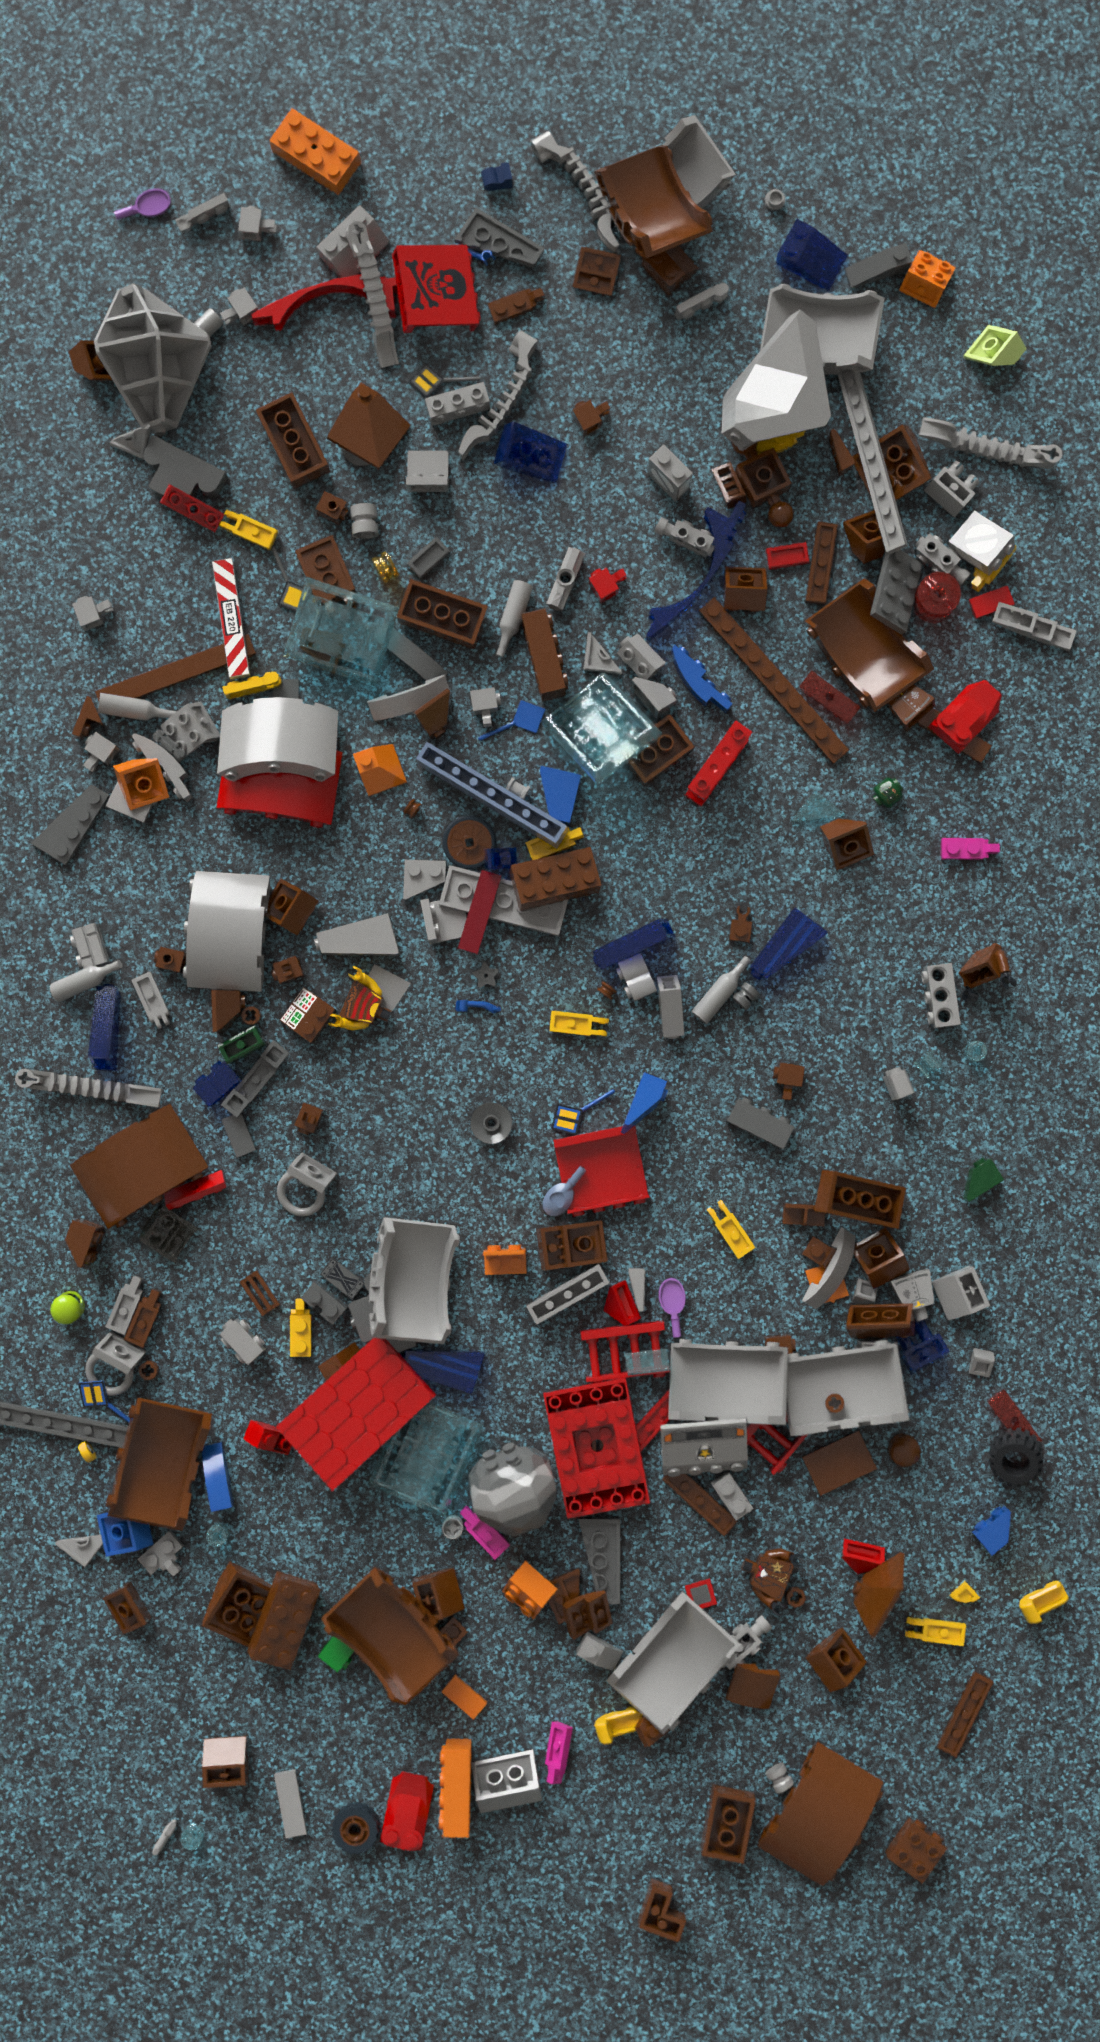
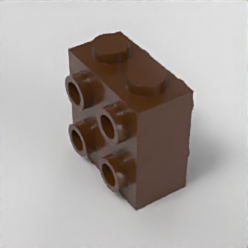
[885,1817,947,1884]

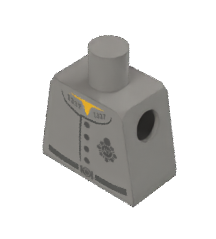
[889,1269,934,1321]

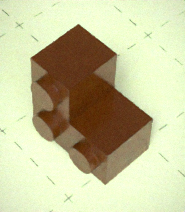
[638,1878,686,1942]

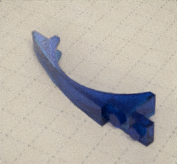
[645,501,747,641]

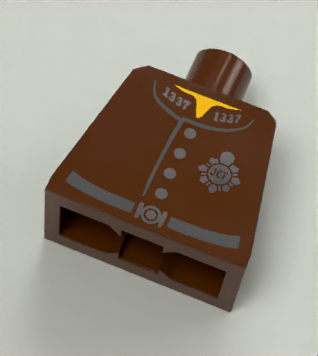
[887,684,935,732]

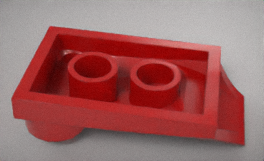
[928,680,1002,754]
[380,1771,434,1851]

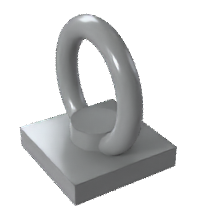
[277,1152,337,1216]
[85,1331,146,1396]

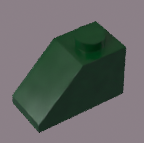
[963,1157,1004,1202]

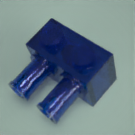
[895,1319,950,1375]

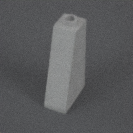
[314,913,400,956]

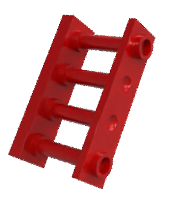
[685,720,753,807]
[580,1320,670,1384]
[746,1411,808,1475]

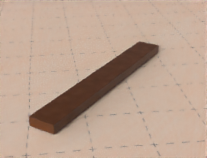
[95,634,256,701]

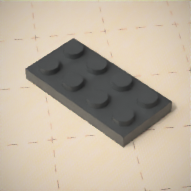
[870,550,923,635]

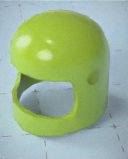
[50,1291,85,1325]

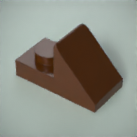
[72,696,106,741]
[802,1236,836,1269]

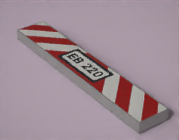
[212,558,250,680]

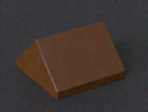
[102,1581,152,1635]

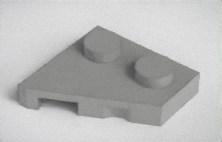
[403,860,446,900]

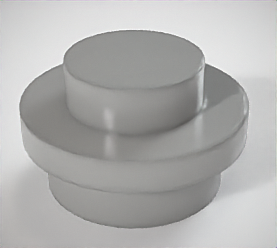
[765,189,785,210]

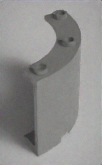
[663,115,736,209]
[760,284,885,375]
[217,697,338,782]
[183,871,271,992]
[369,1217,460,1344]
[668,1339,788,1425]
[786,1340,909,1436]
[607,1592,740,1734]

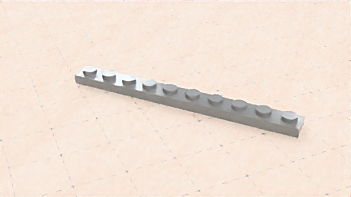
[838,370,908,554]

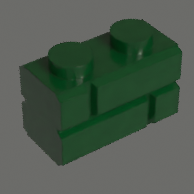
[218,1026,267,1065]

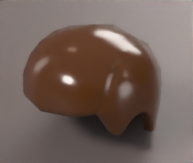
[887,1433,922,1468]

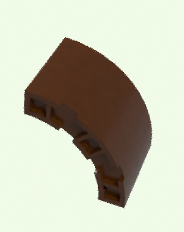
[594,145,713,258]
[805,578,934,712]
[70,1104,209,1229]
[105,1397,212,1531]
[322,1567,459,1706]
[757,1742,883,1886]

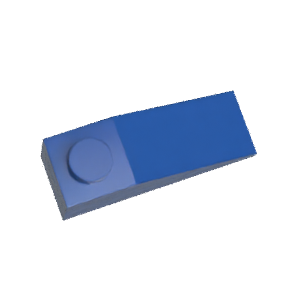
[620,1072,668,1134]

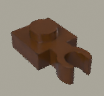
[729,906,752,943]

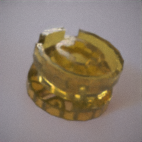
[371,551,400,584]

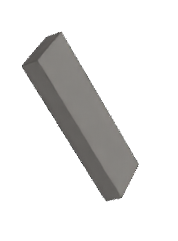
[274,1769,307,1838]

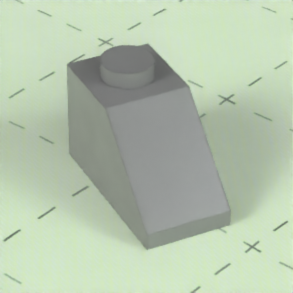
[576,1632,623,1671]

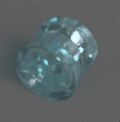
[964,1041,987,1062]
[206,1523,230,1547]
[180,1823,204,1850]

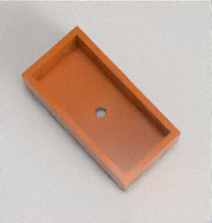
[269,108,361,195]
[439,1738,472,1838]

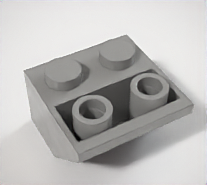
[931,1266,990,1320]

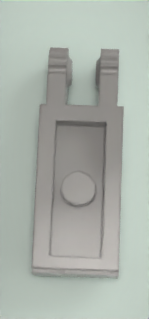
[675,282,729,321]

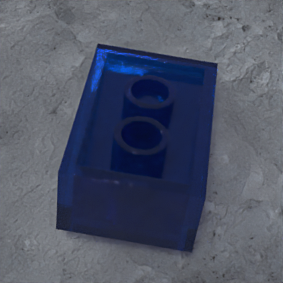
[775,219,848,291]
[493,422,567,483]

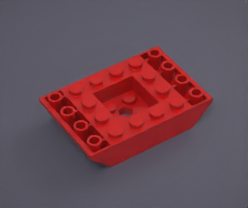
[543,1377,650,1519]

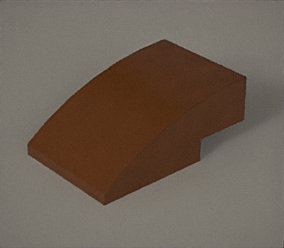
[536,1220,608,1270]

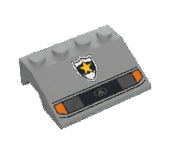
[661,1418,748,1477]

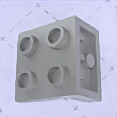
[406,451,448,492]
[161,702,220,757]
[420,899,467,944]

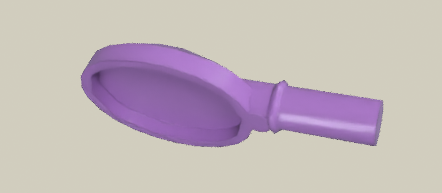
[114,188,171,220]
[659,1278,686,1337]

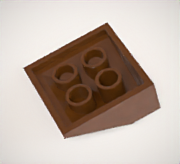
[327,382,411,470]
[852,424,932,501]
[852,1552,905,1638]
[201,1561,271,1647]

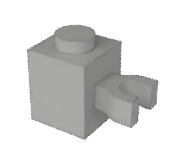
[238,206,277,241]
[220,288,258,326]
[72,596,114,631]
[470,687,501,727]
[83,732,120,772]

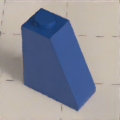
[540,766,581,826]

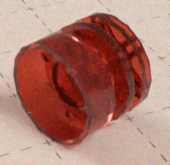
[913,572,961,623]

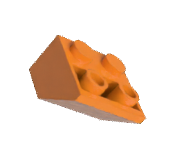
[502,1561,557,1619]

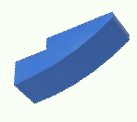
[202,1442,234,1512]

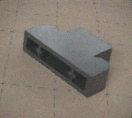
[143,435,228,499]
[349,1273,418,1352]

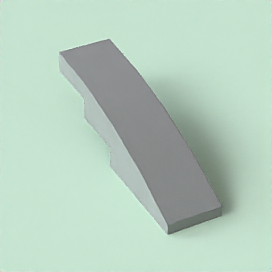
[992,602,1077,651]

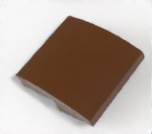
[572,246,621,296]
[562,1590,613,1640]
[725,1664,781,1709]

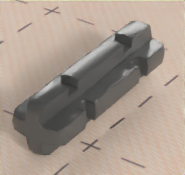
[153,729,186,762]

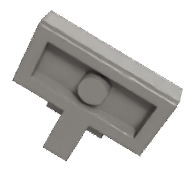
[137,1530,184,1576]

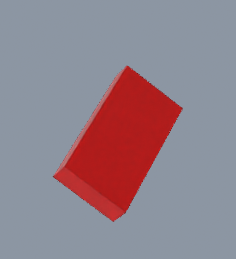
[765,542,810,570]
[968,585,1015,620]

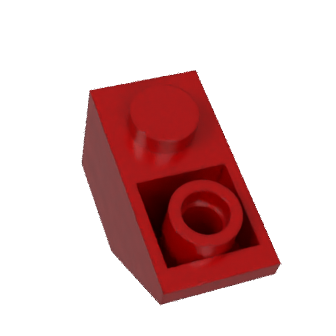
[243,1420,292,1455]

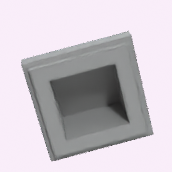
[852,1278,878,1305]
[969,1348,995,1377]

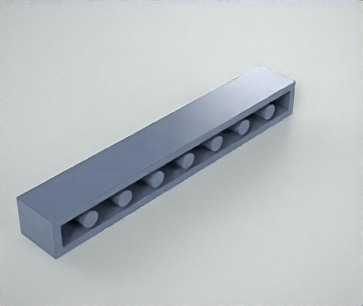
[416,742,568,849]

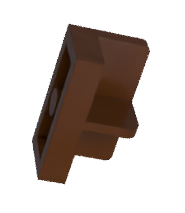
[782,1203,825,1227]

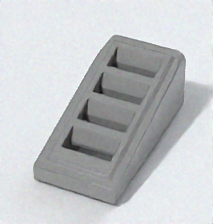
[628,1268,645,1311]

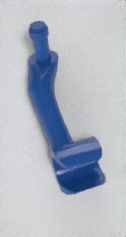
[468,248,495,266]
[456,1000,501,1013]

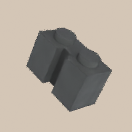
[301,1280,348,1325]

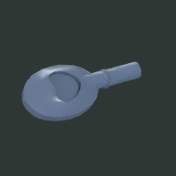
[543,1166,586,1216]

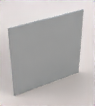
[368,964,411,1013]

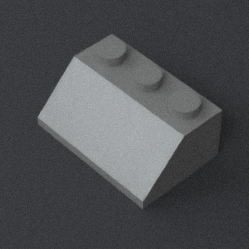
[316,205,390,278]
[471,1750,542,1813]

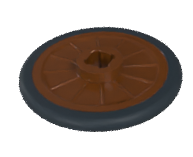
[442,815,496,869]

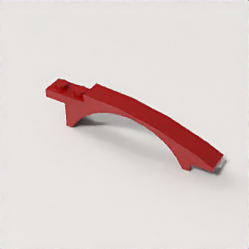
[252,274,398,331]

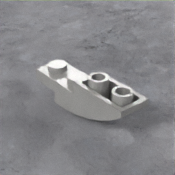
[131,733,194,802]

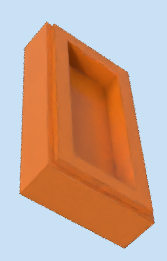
[442,1674,487,1720]

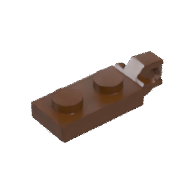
[487,288,545,324]
[124,1289,161,1348]

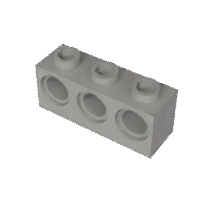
[425,382,490,426]
[921,963,961,1029]

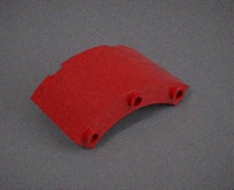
[216,750,343,828]

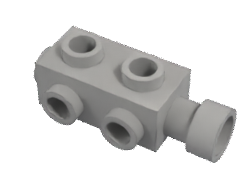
[654,517,715,558]
[915,533,971,586]
[722,1615,773,1670]

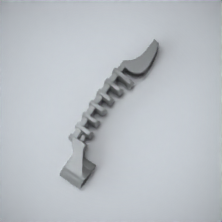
[530,131,620,254]
[345,221,399,368]
[459,330,538,461]
[918,417,1062,469]
[15,1069,163,1107]

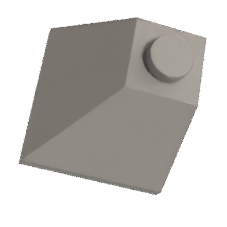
[631,677,677,719]

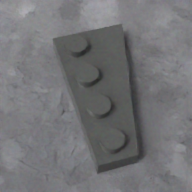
[454,207,545,268]
[31,784,110,865]
[578,1518,620,1604]

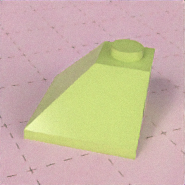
[964,325,1027,366]

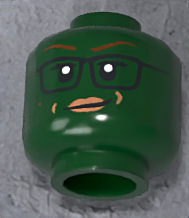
[873,777,904,808]

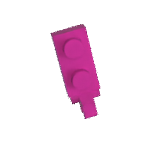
[941,838,1000,860]
[460,1505,510,1560]
[545,1721,573,1784]

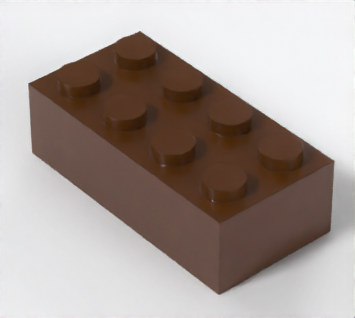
[256,392,330,489]
[396,579,489,650]
[521,608,569,702]
[509,847,602,911]
[814,1170,906,1229]
[247,1571,320,1670]

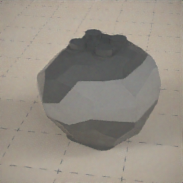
[468,1442,556,1536]

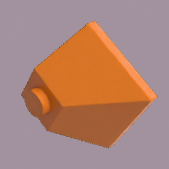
[353,744,407,796]
[113,758,169,810]

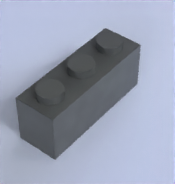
[726,1097,794,1149]

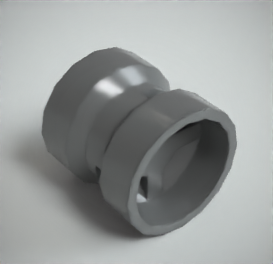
[732,982,761,1011]

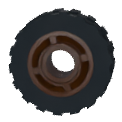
[332,1802,380,1855]

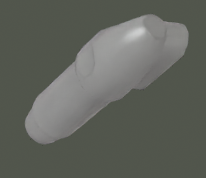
[152,1819,177,1856]

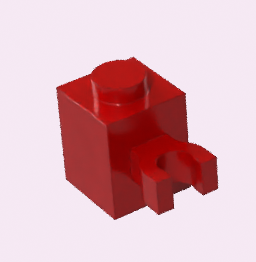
[588,568,627,604]

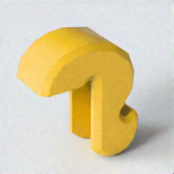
[1019,1581,1069,1624]
[594,1706,642,1745]

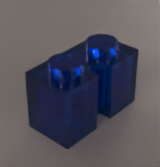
[192,1061,242,1107]

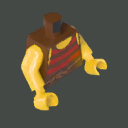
[328,966,392,1031]

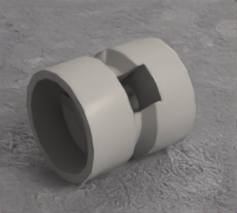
[350,503,379,539]

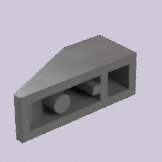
[845,243,912,289]

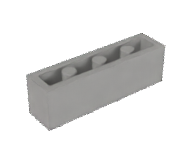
[526,1264,609,1325]

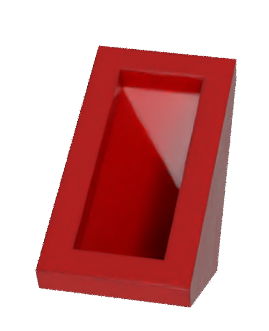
[603,1280,641,1326]
[842,1538,885,1575]

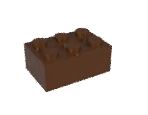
[619,714,695,787]
[700,1784,756,1864]

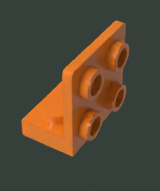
[899,250,955,308]
[483,1244,527,1275]

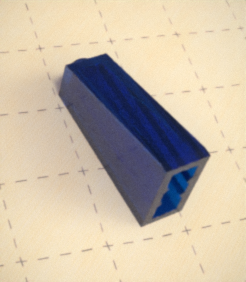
[749,907,828,980]
[593,919,676,970]
[88,984,121,1071]
[401,1349,485,1394]

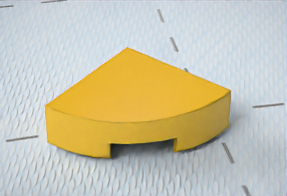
[950,1581,980,1603]

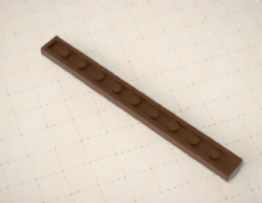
[699,597,849,764]

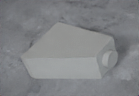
[657,975,684,1039]

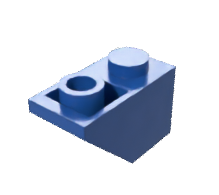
[972,1506,1011,1555]

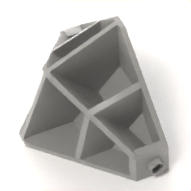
[94,283,211,436]
[722,310,831,451]

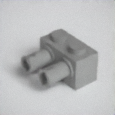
[924,461,979,517]

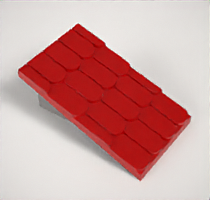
[276,1338,436,1491]

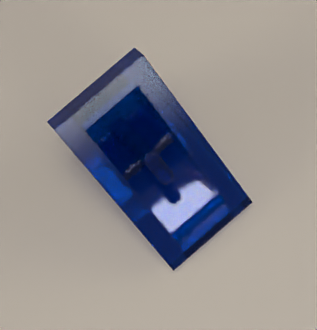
[484,847,517,870]

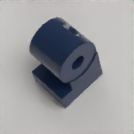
[481,162,513,191]

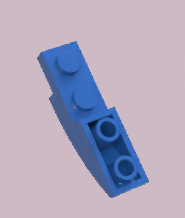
[671,645,733,714]

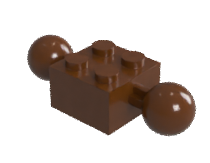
[732,442,794,528]

